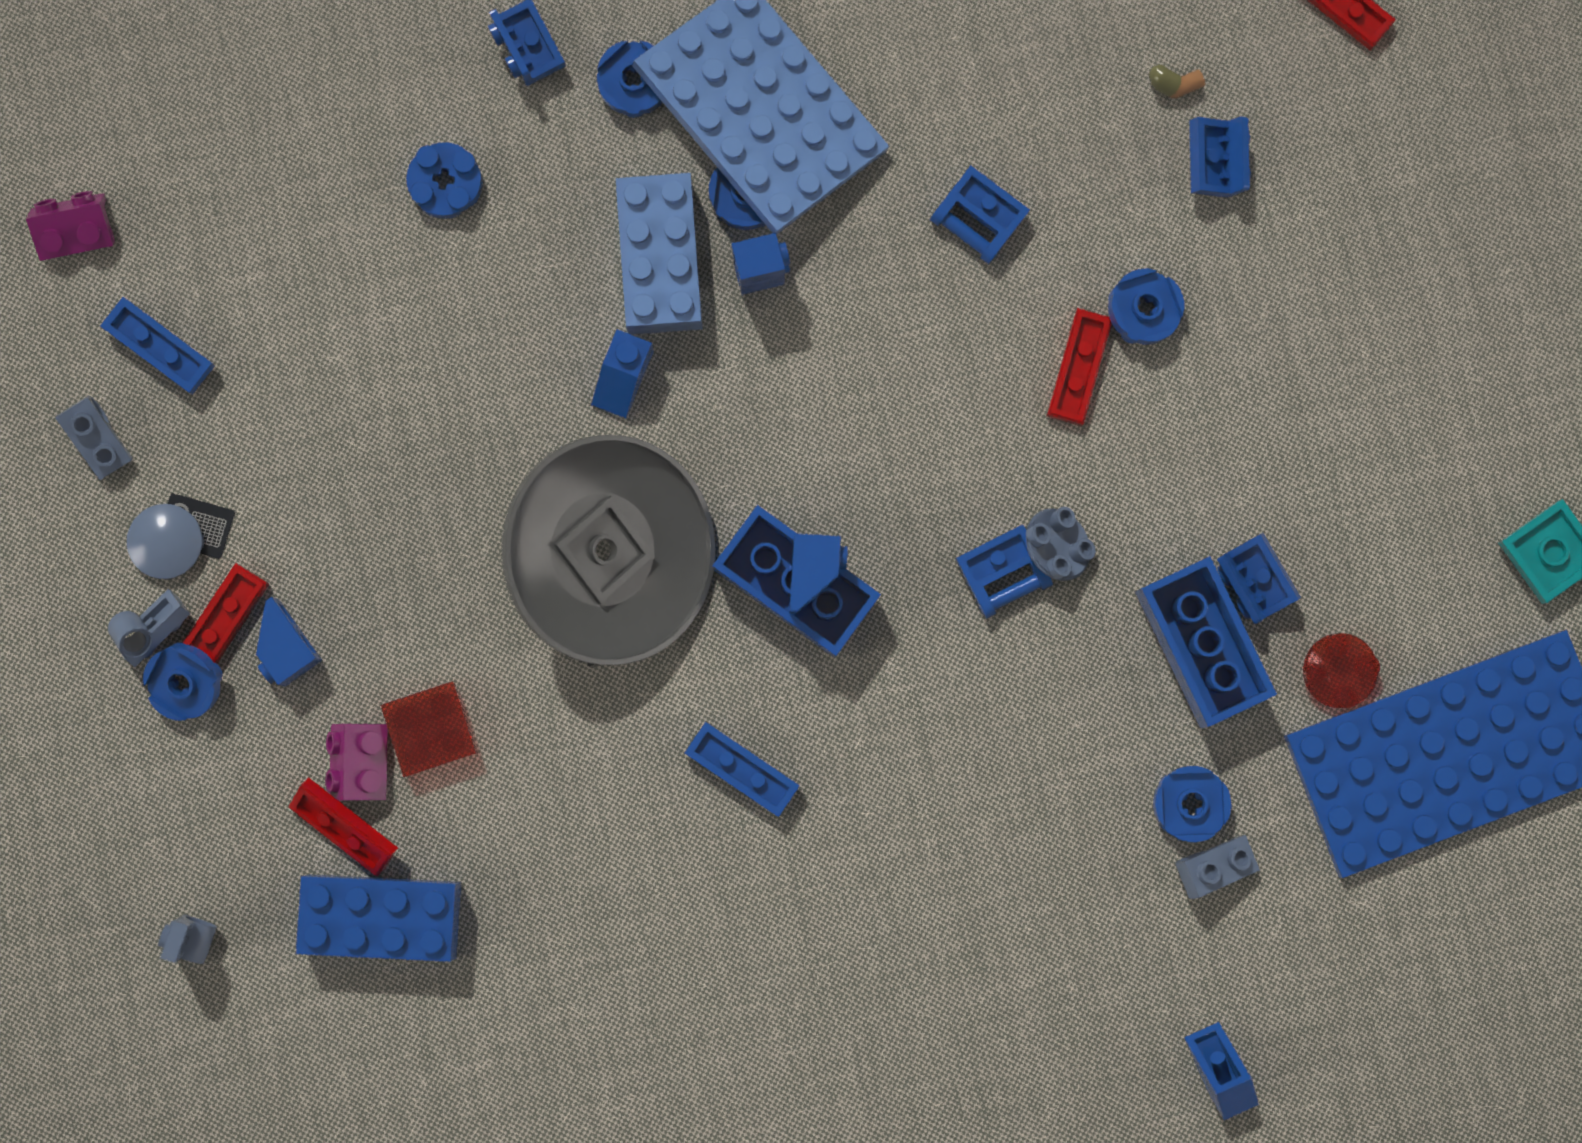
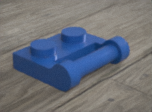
[930,165,1030,265]
[955,524,1053,619]

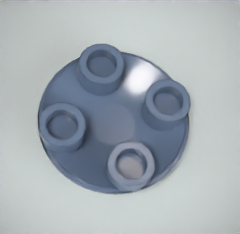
[127,504,205,580]
[1026,507,1096,581]

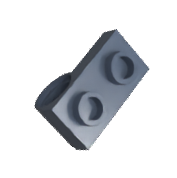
[55,395,133,480]
[108,589,190,667]
[1175,835,1260,899]
[158,914,217,964]

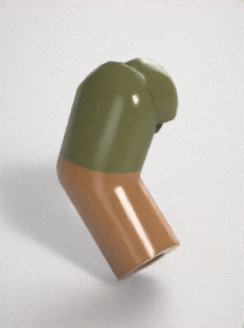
[1149,64,1205,98]

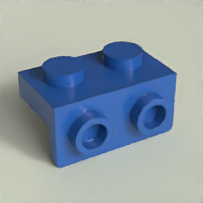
[487,0,566,86]
[1189,116,1251,198]
[1217,533,1301,624]

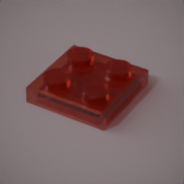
[381,681,478,777]

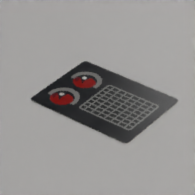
[168,493,235,559]

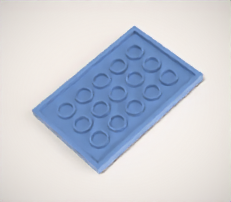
[633,0,889,235]

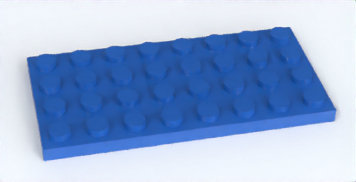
[1284,630,1582,878]

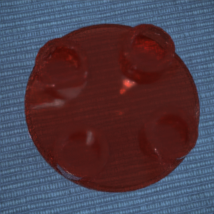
[1303,633,1380,708]

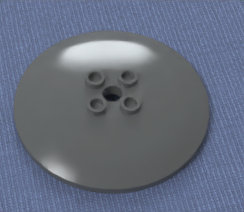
[501,435,716,665]

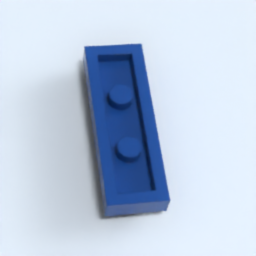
[100,297,215,395]
[684,722,800,817]

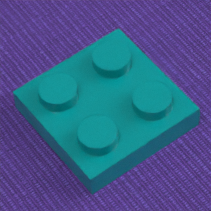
[1498,499,1582,604]

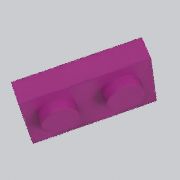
[26,191,115,261]
[325,724,388,800]

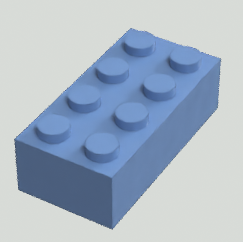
[616,173,703,335]

